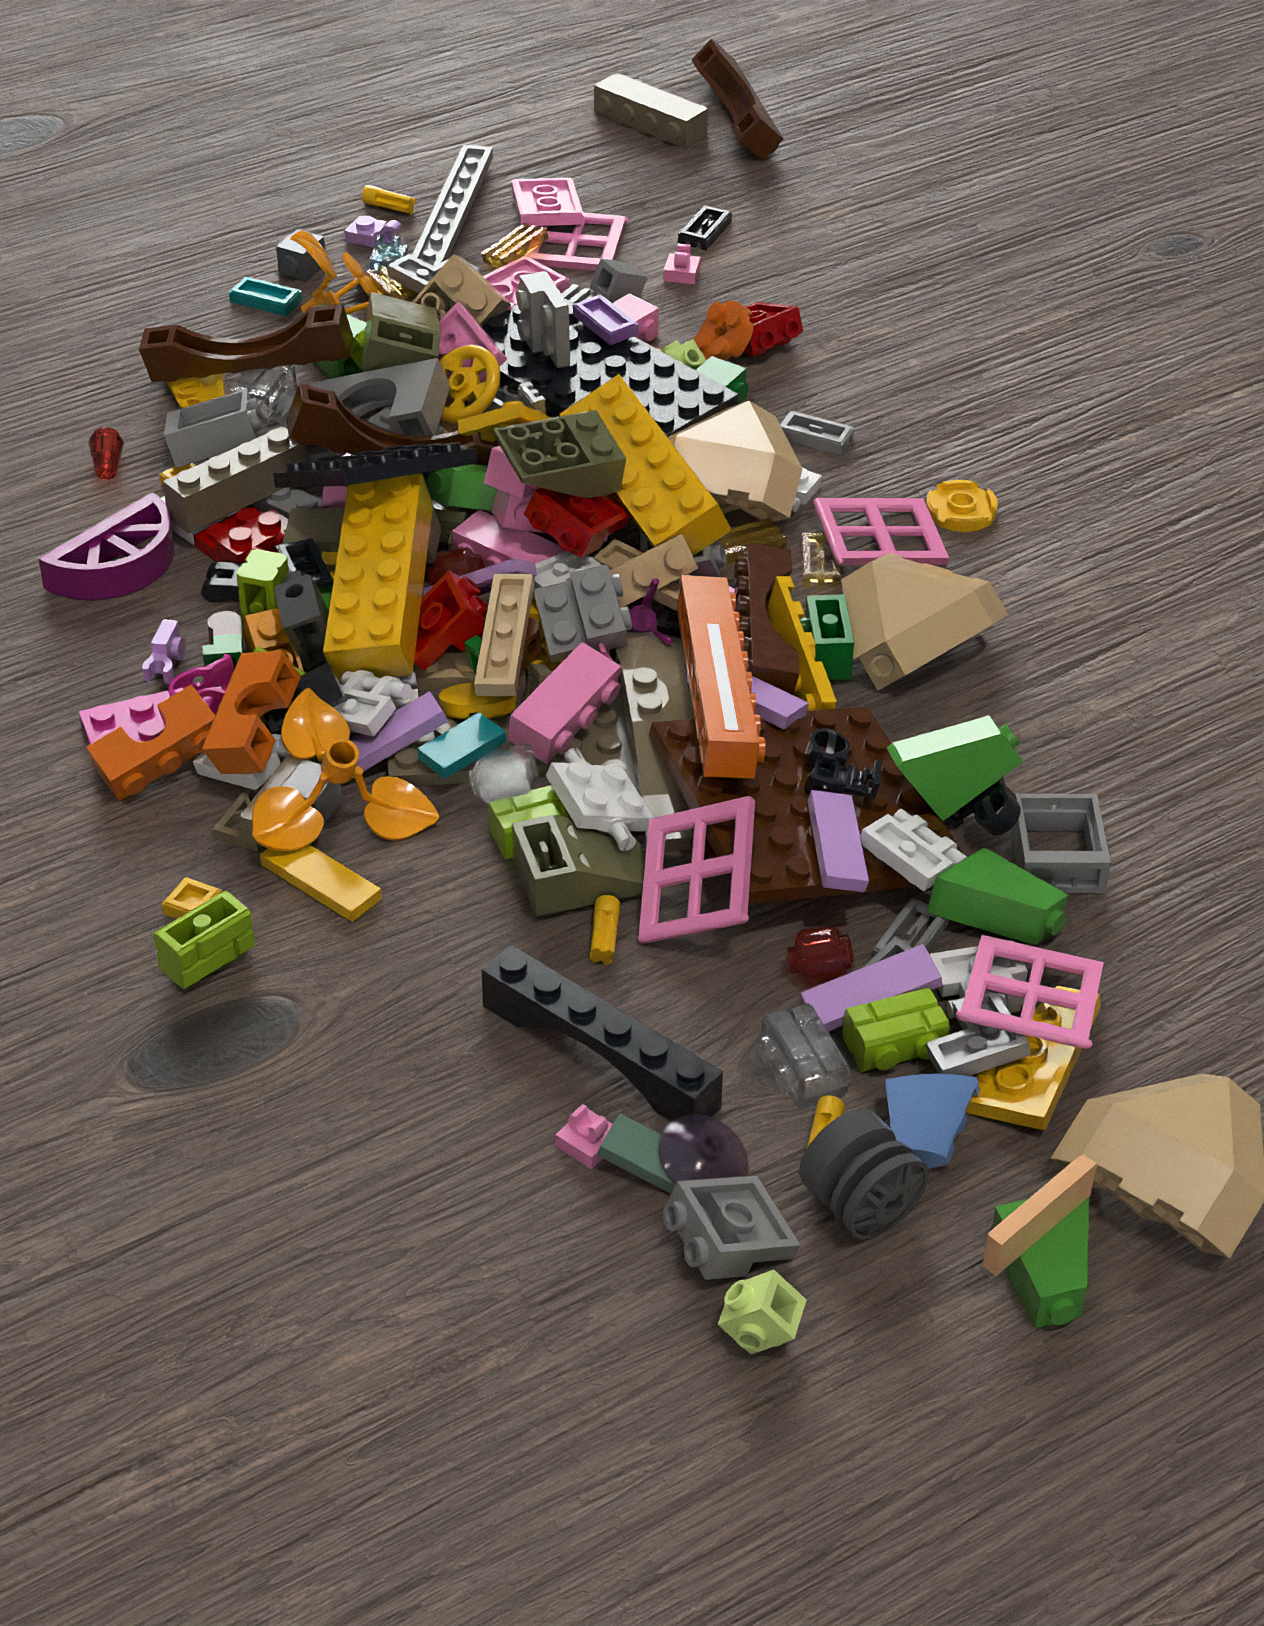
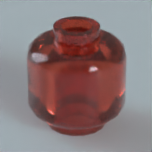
[429,547,485,585]
[787,925,854,986]

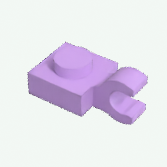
[344,216,403,248]
[142,619,185,684]

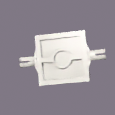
[546,748,654,851]

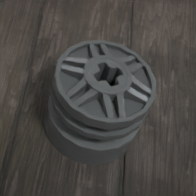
[799,1108,929,1240]

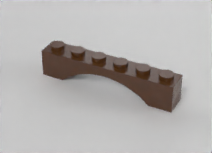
[691,39,784,161]
[139,303,353,382]
[286,383,500,473]
[734,542,800,695]

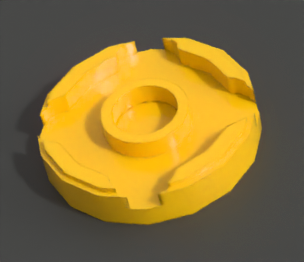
[926,480,998,532]
[438,682,518,720]

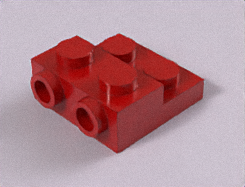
[724,302,804,357]
[523,488,631,558]
[193,505,288,563]
[414,570,488,671]

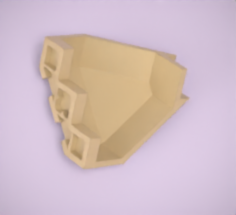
[667,401,803,524]
[841,553,1009,691]
[1051,1073,1264,1258]

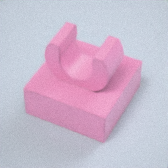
[663,244,701,284]
[555,1104,613,1170]

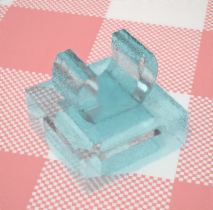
[369,234,408,271]

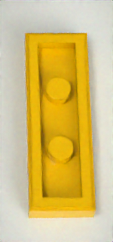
[260,845,382,922]

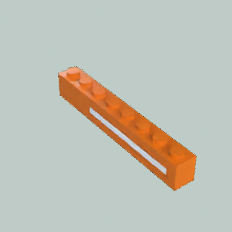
[677,575,765,779]

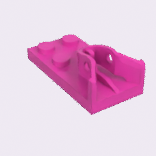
[79,654,234,745]

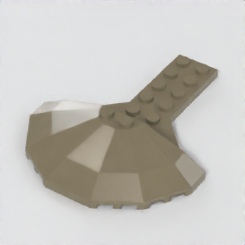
[387,631,695,852]

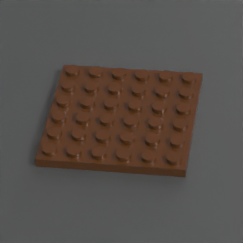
[649,707,963,904]

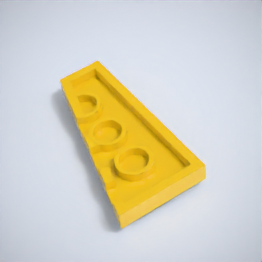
[965,986,1101,1130]

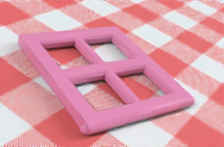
[523,213,629,271]
[813,498,949,566]
[637,796,755,944]
[956,935,1104,1049]

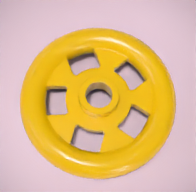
[439,345,500,424]

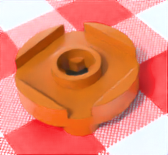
[694,301,754,361]

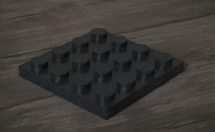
[273,442,478,488]

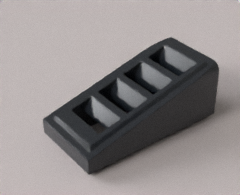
[276,539,333,589]

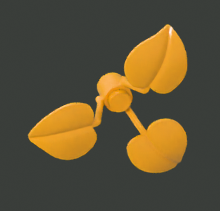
[290,230,379,315]
[252,688,439,851]

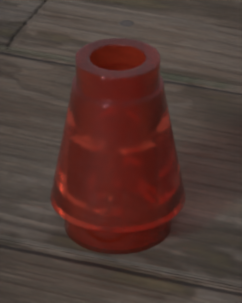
[88,427,124,480]

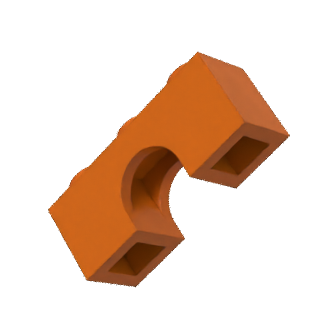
[202,651,301,774]
[86,684,215,801]

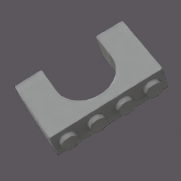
[304,358,450,462]

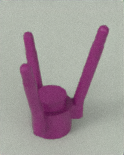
[628,578,673,645]

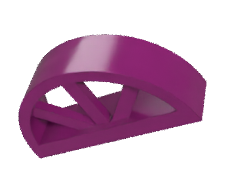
[38,492,175,600]

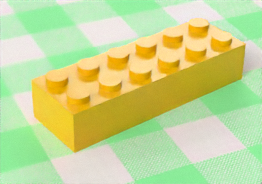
[559,374,732,556]
[323,473,433,682]

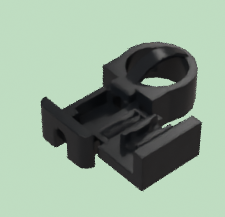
[803,729,882,800]
[945,777,1021,836]

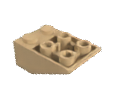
[412,254,511,326]

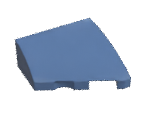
[885,1074,980,1169]

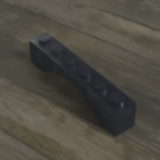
[481,945,723,1135]

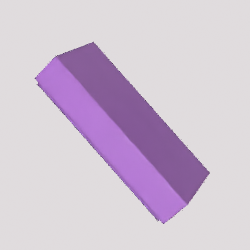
[573,294,639,345]

